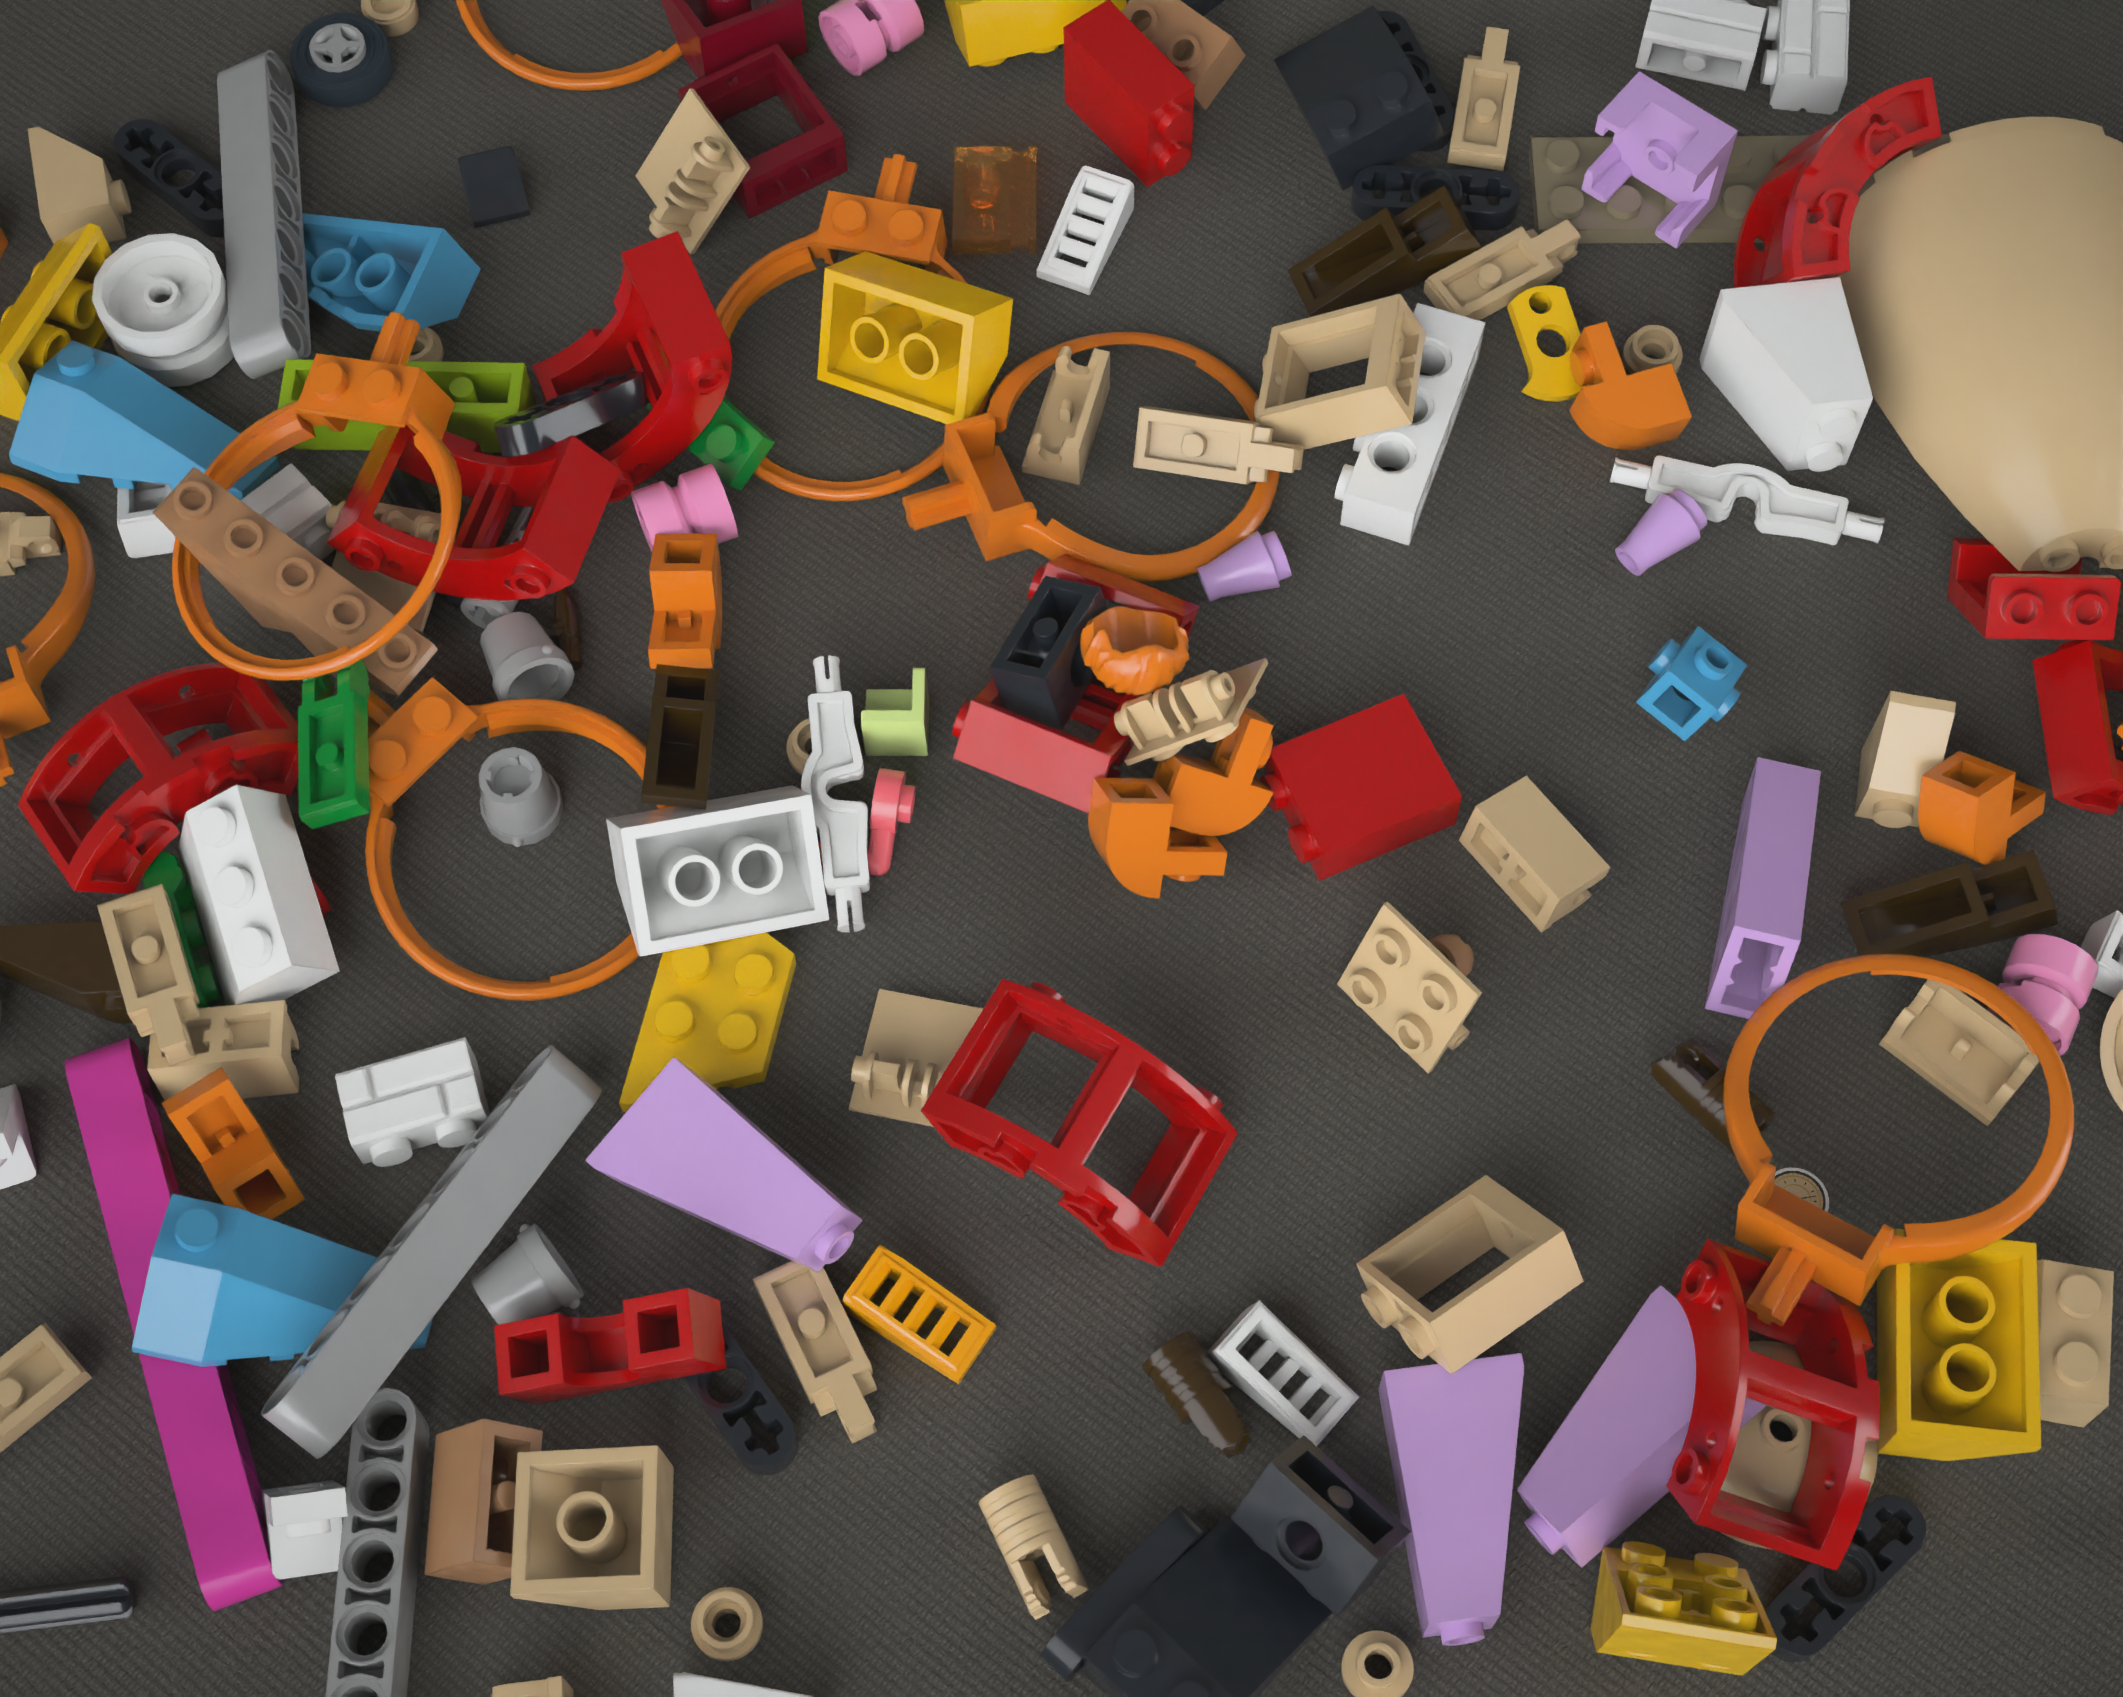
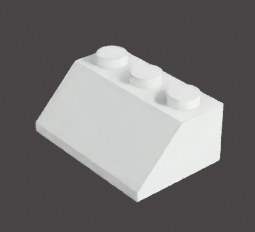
[178,785,340,1006]
[606,785,829,956]

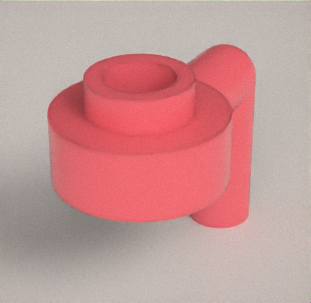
[818,768,916,876]

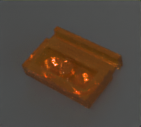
[952,146,1037,254]

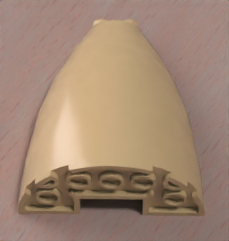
[1838,117,2123,572]

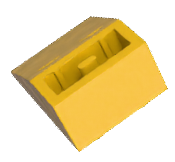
[1590,1542,1777,1676]

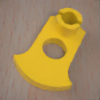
[1507,285,1585,402]

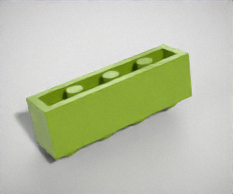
[278,359,537,453]

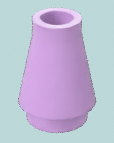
[1615,489,1707,576]
[1197,531,1292,602]

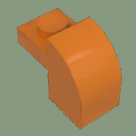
[1569,321,1692,450]
[648,533,722,669]
[1153,707,1274,836]
[1918,751,2046,865]
[1088,778,1228,899]
[162,1067,305,1220]

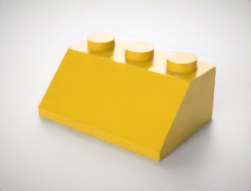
[944,0,1127,67]
[0,223,113,421]
[817,251,1013,424]
[1877,1229,2041,1461]

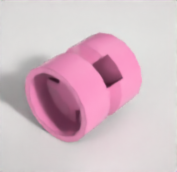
[818,0,924,76]
[631,463,739,553]
[1987,934,2098,1056]

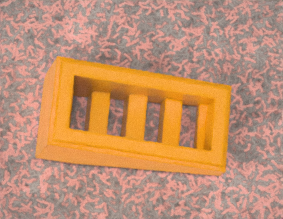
[843,1245,996,1384]

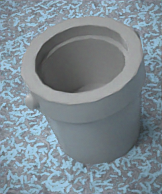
[480,612,575,701]
[478,747,564,847]
[471,1224,584,1325]

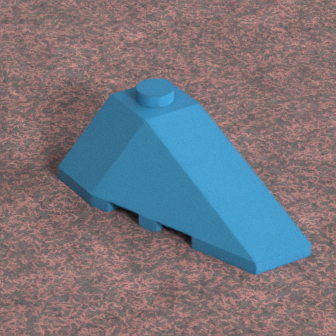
[302,213,481,332]
[9,340,280,500]
[132,1194,433,1367]

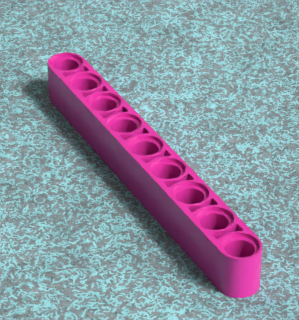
[64,1037,285,1611]

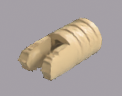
[978,1474,1088,1620]

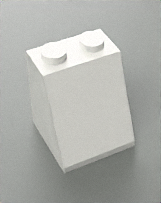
[1699,277,1873,472]

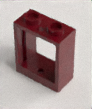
[678,43,848,219]

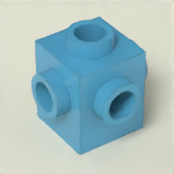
[1636,626,1747,741]

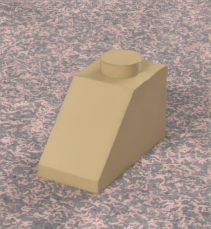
[27,127,131,244]
[1855,691,1956,828]

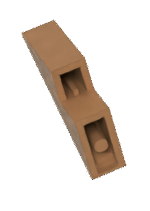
[152,467,438,696]

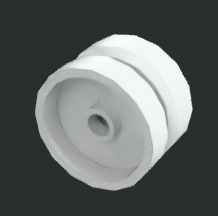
[92,233,234,387]

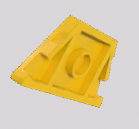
[619,932,796,1113]

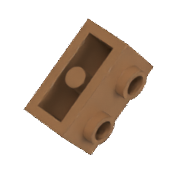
[1122,0,1246,110]
[424,1419,543,1585]

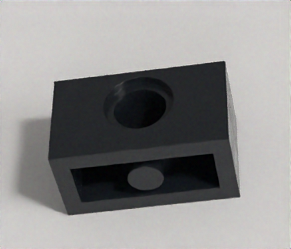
[989,576,1107,730]
[1231,1436,1411,1616]

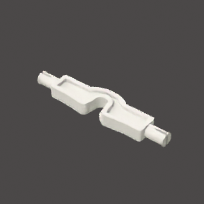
[1610,456,1885,545]
[801,655,870,932]

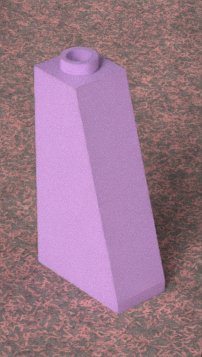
[1705,757,1821,1019]
[586,1057,862,1272]
[1517,1286,1767,1568]
[1378,1353,1524,1646]

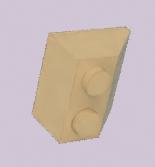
[2037,1259,2114,1428]
[510,1445,674,1610]

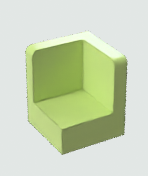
[861,668,929,756]

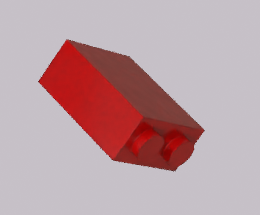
[1063,0,1195,187]
[1260,694,1462,881]

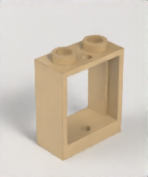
[1254,294,1426,450]
[1356,1175,1584,1374]

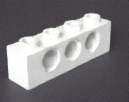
[1334,303,1486,546]

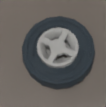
[290,12,394,107]

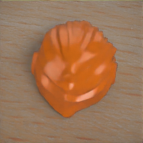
[1080,606,1189,696]

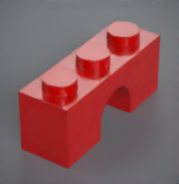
[494,1288,727,1405]

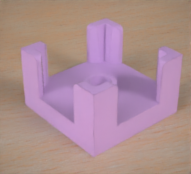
[1581,71,1738,249]

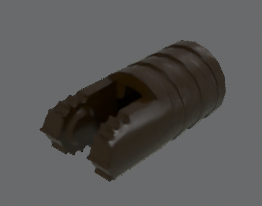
[1651,1037,1776,1156]
[1143,1331,1252,1458]

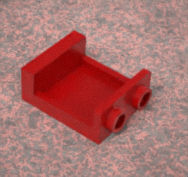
[1947,538,2121,640]

